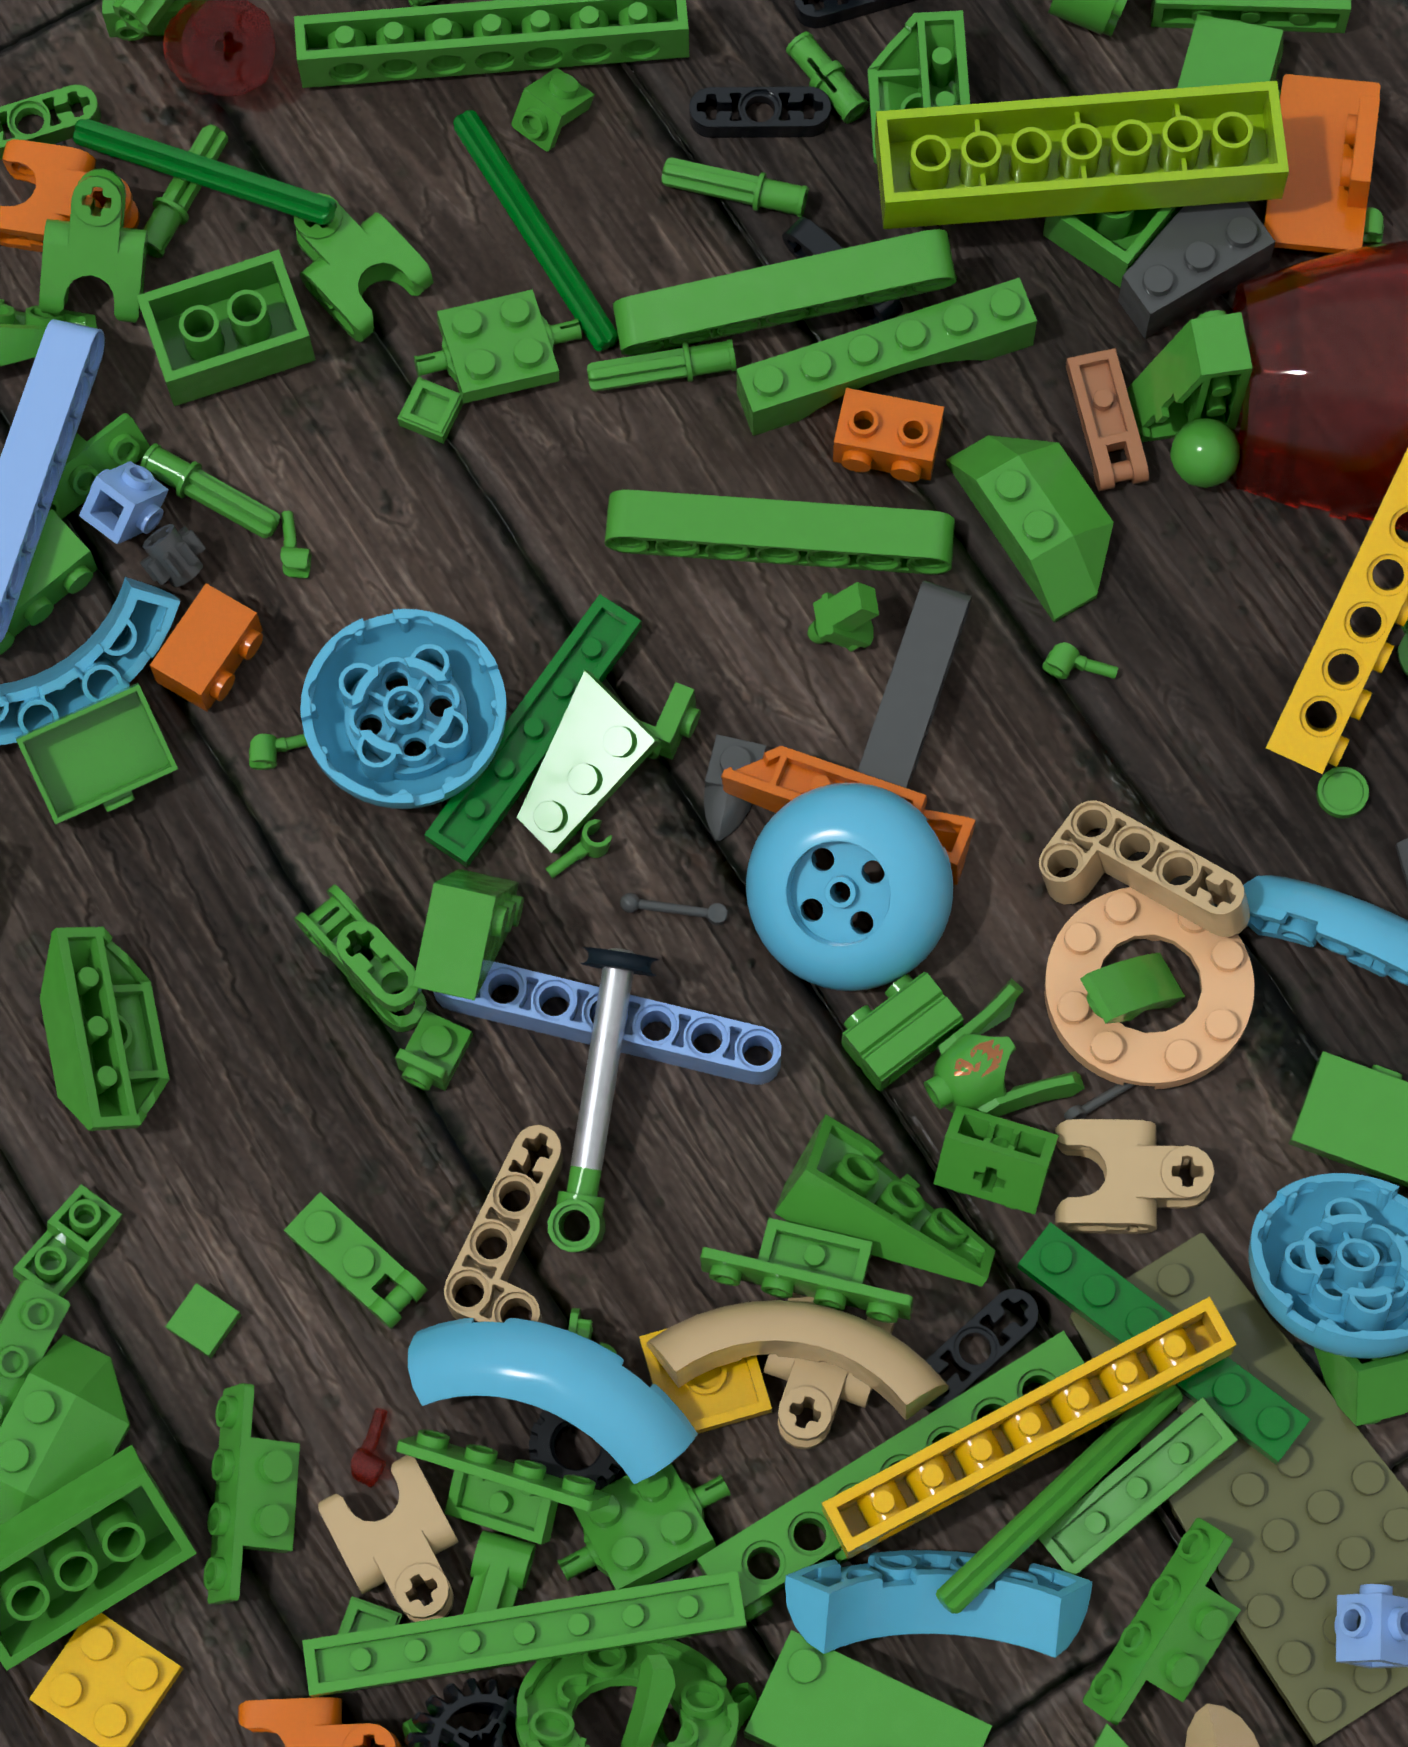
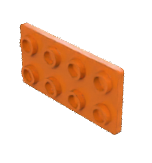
[1264,74,1381,256]

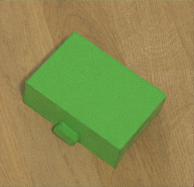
[1177,14,1284,98]
[16,683,178,825]
[1288,1051,1408,1188]

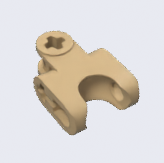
[1055,1119,1214,1234]
[764,1293,895,1450]
[318,1455,459,1622]

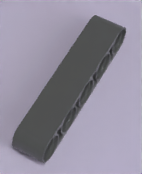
[857,580,972,789]

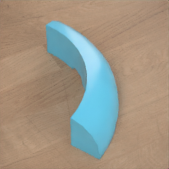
[0,577,180,745]
[1243,875,1408,986]
[408,1318,698,1484]
[785,1550,1093,1658]

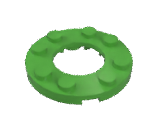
[515,1639,739,1747]

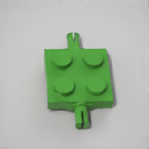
[414,289,582,404]
[557,1463,731,1590]

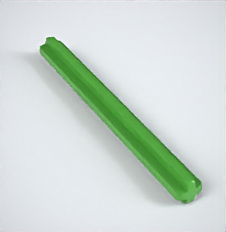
[936,1385,1184,1614]

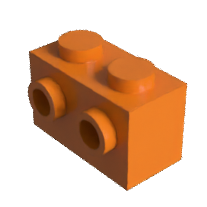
[833,388,944,482]
[150,583,263,712]

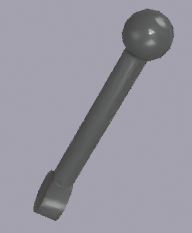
[620,893,728,926]
[1064,1083,1135,1120]

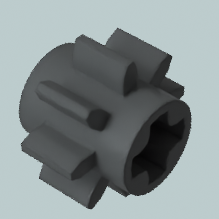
[140,524,206,587]

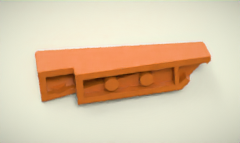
[721,746,976,885]

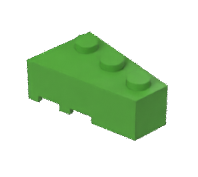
[1127,310,1253,442]
[412,869,524,1001]

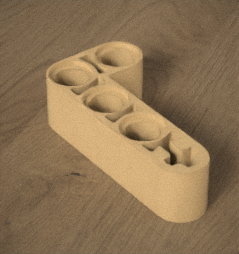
[1039,800,1250,937]
[444,1125,564,1323]

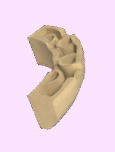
[647,1300,949,1421]

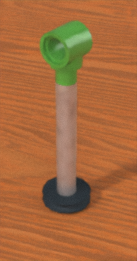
[547,947,659,1253]

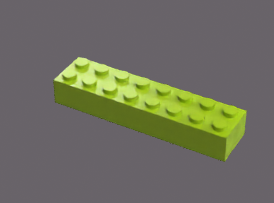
[874,81,1289,229]

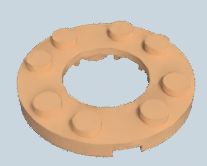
[1044,887,1254,1089]

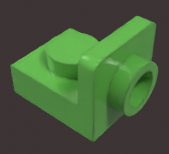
[395,1010,473,1091]

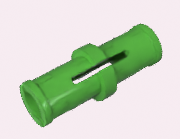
[786,31,869,124]

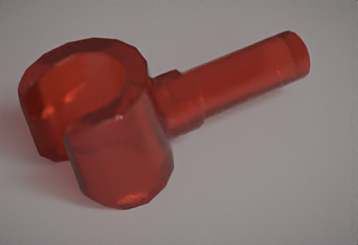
[351,1408,388,1488]

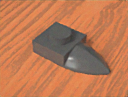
[704,734,766,841]

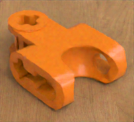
[0,139,140,252]
[238,1697,402,1747]

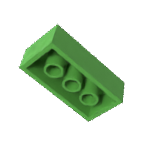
[0,1445,197,1671]
[744,1630,992,1747]

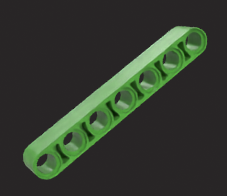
[613,229,956,356]
[604,490,955,574]

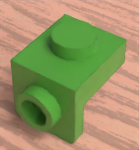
[511,68,595,151]
[639,682,701,760]

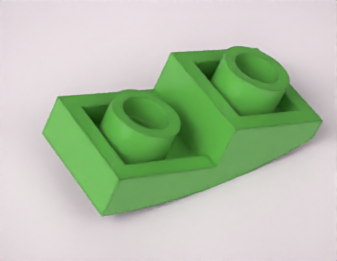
[1080,953,1185,1024]
[13,1184,122,1298]

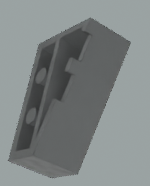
[1118,202,1275,339]

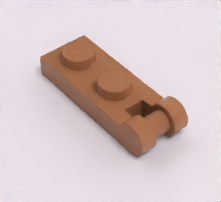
[1066,348,1149,492]

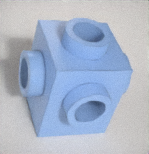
[79,461,169,545]
[1334,1584,1408,1669]

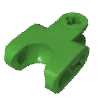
[39,168,148,323]
[293,193,434,342]
[294,884,428,1033]

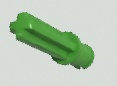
[143,124,228,258]
[662,157,809,217]
[587,339,737,392]
[140,443,280,538]

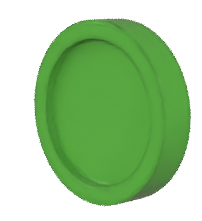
[1316,767,1369,818]

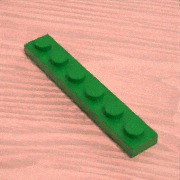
[424,594,642,868]
[1017,1222,1311,1465]

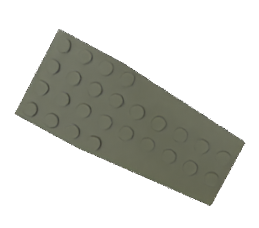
[1069,1233,1408,1746]

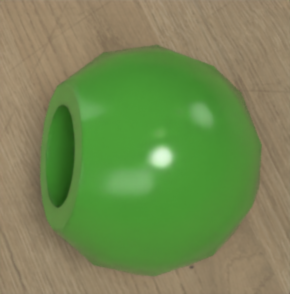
[1170,418,1241,488]

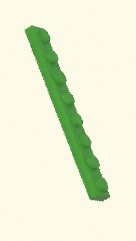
[302,1570,747,1697]

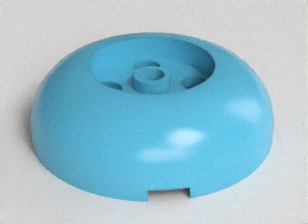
[300,609,507,809]
[746,782,953,991]
[1248,1173,1408,1359]

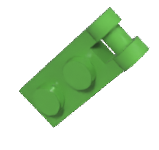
[284,1192,428,1330]

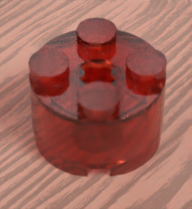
[163,0,276,97]

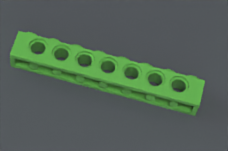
[294,0,690,88]
[697,1330,1084,1622]

